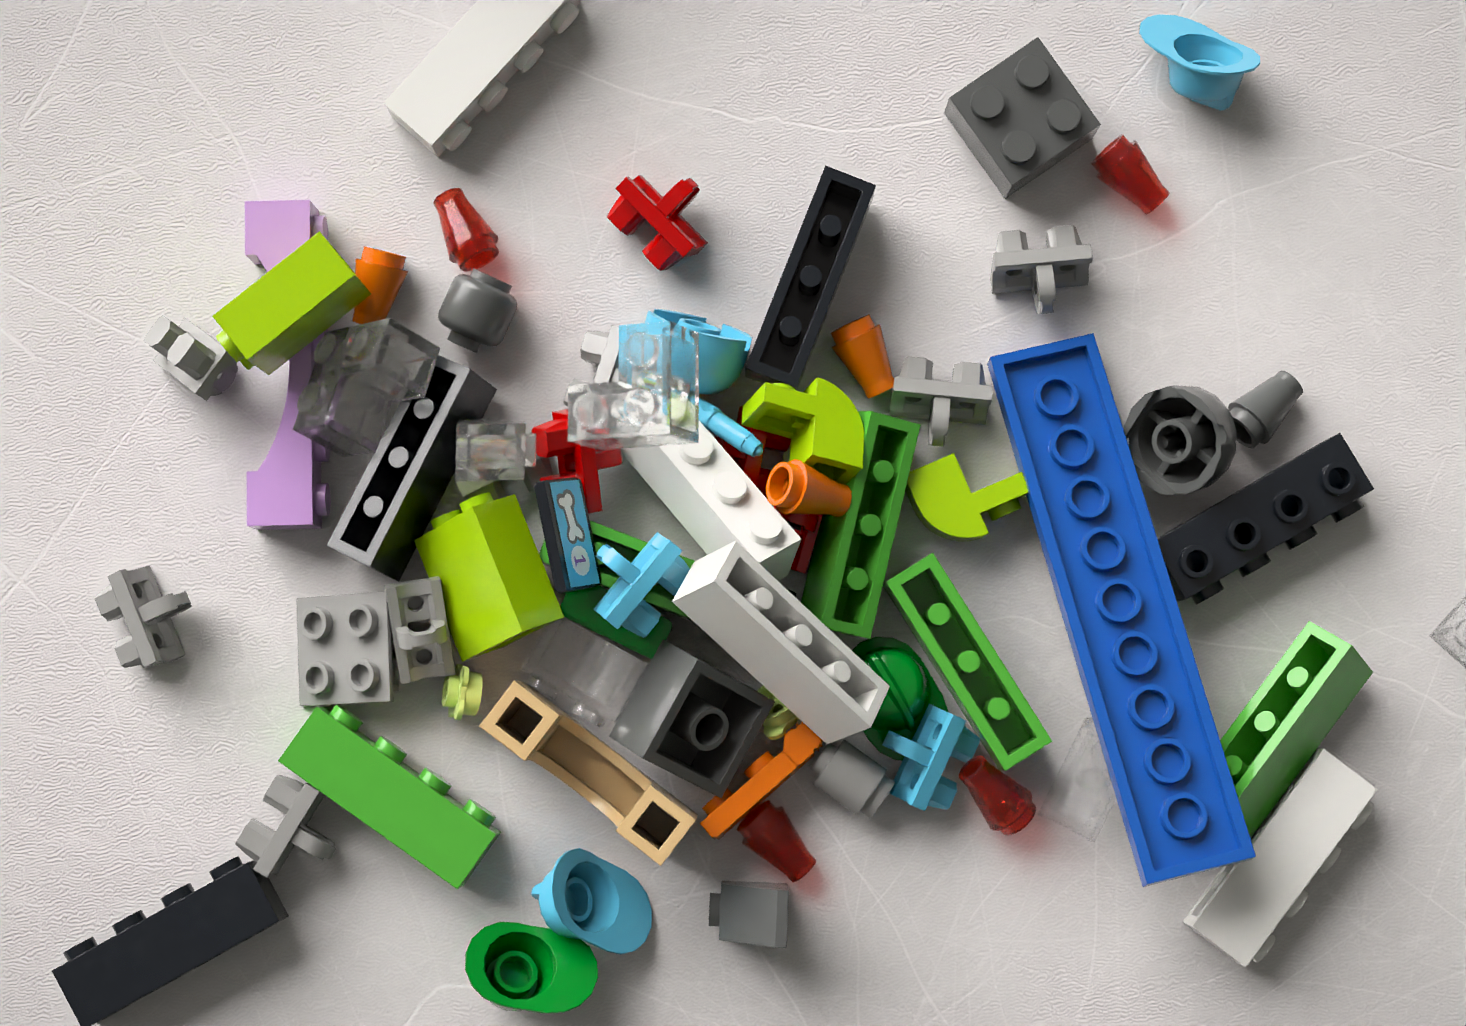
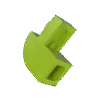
[741,377,864,484]
[905,453,1028,542]

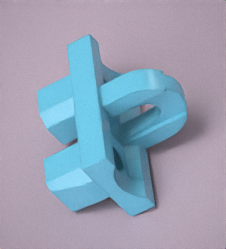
[593,532,690,638]
[883,704,980,811]

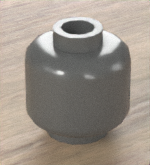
[438,268,518,353]

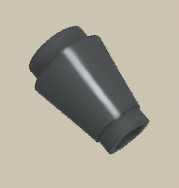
[1228,371,1303,448]

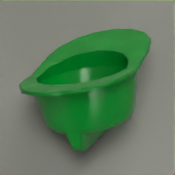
[852,637,948,761]
[465,922,598,1014]

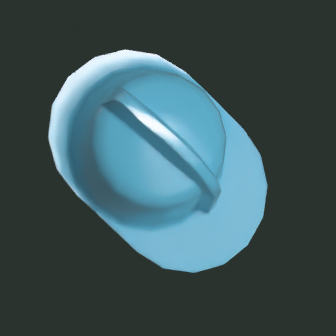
[1139,14,1260,111]
[531,848,652,955]

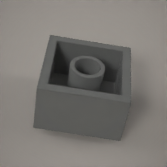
[944,37,1101,199]
[609,639,775,798]

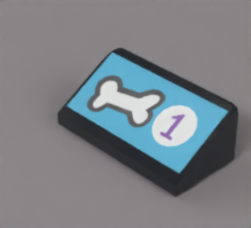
[534,477,602,594]

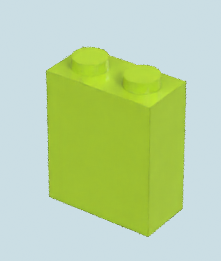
[212,231,371,375]
[414,492,564,662]

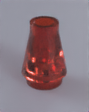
[1091,134,1170,215]
[433,188,499,272]
[959,755,1036,836]
[737,800,816,882]

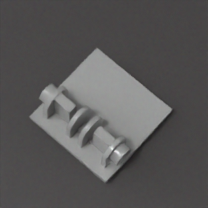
[296,591,399,706]

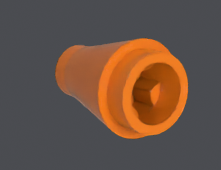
[352,246,408,329]
[831,314,894,399]
[766,459,852,517]

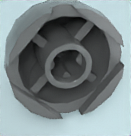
[1124,385,1237,495]

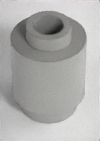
[810,740,895,818]

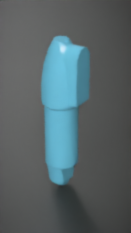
[681,395,763,457]

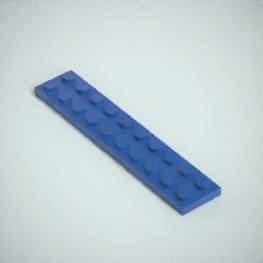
[987,333,1256,887]

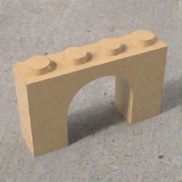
[479,681,698,866]

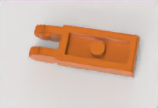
[700,722,823,840]

